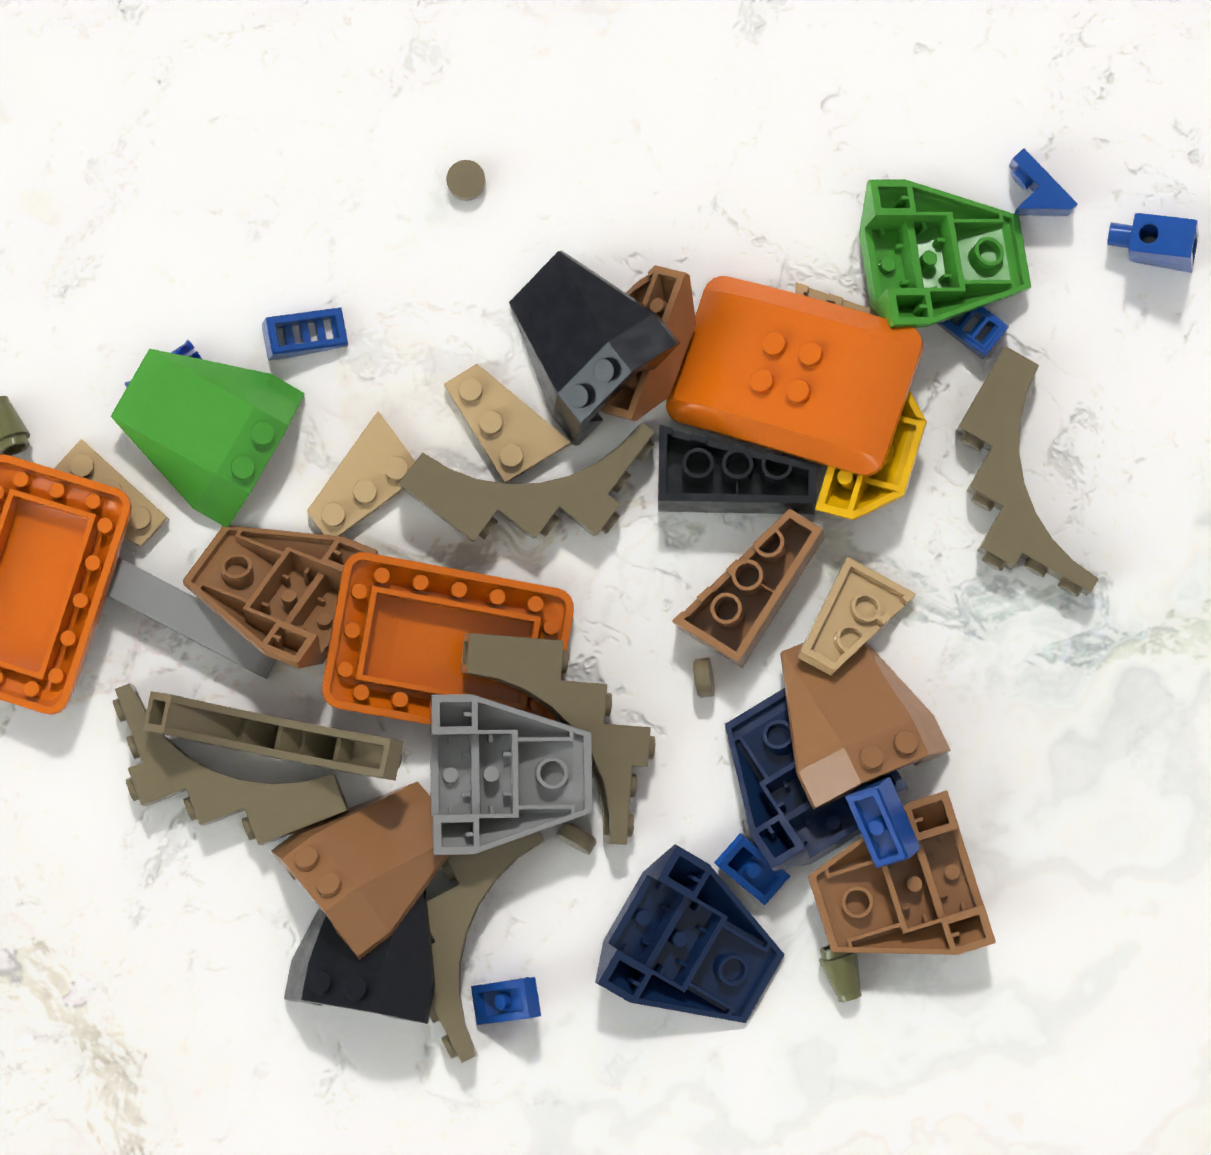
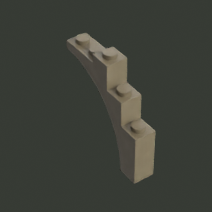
[955,346,1099,597]
[398,422,655,542]
[461,633,656,845]
[113,683,349,845]
[142,691,404,781]
[427,831,545,1063]

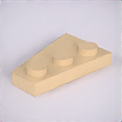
[444,364,572,484]
[307,411,415,536]
[54,439,169,547]
[797,557,916,676]

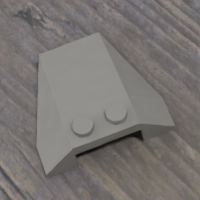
[429,694,593,855]

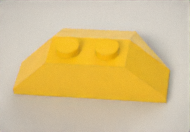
[815,390,927,521]

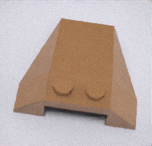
[183,525,378,669]
[780,642,951,809]
[271,781,450,960]
[808,790,996,955]

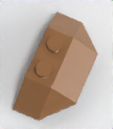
[601,265,696,422]

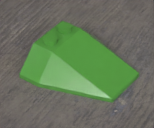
[859,179,1031,328]
[110,348,305,527]

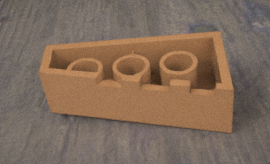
[672,508,826,668]

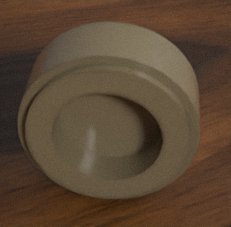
[446,160,486,201]
[693,657,715,698]
[556,822,597,855]

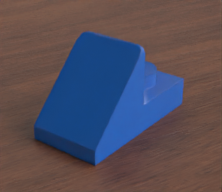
[1009,148,1078,216]
[714,833,790,905]
[471,977,541,1025]

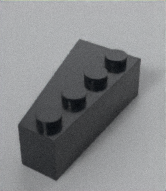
[658,424,817,514]

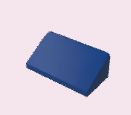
[845,777,920,868]

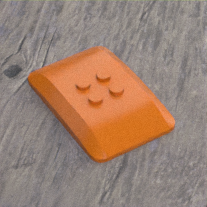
[666,276,923,476]
[0,454,132,715]
[322,552,574,725]

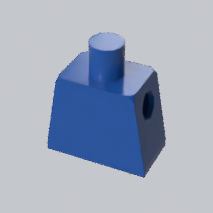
[1107,213,1199,273]

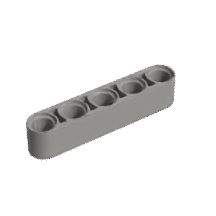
[107,558,277,679]

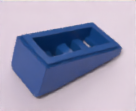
[262,307,348,361]
[937,307,1009,360]

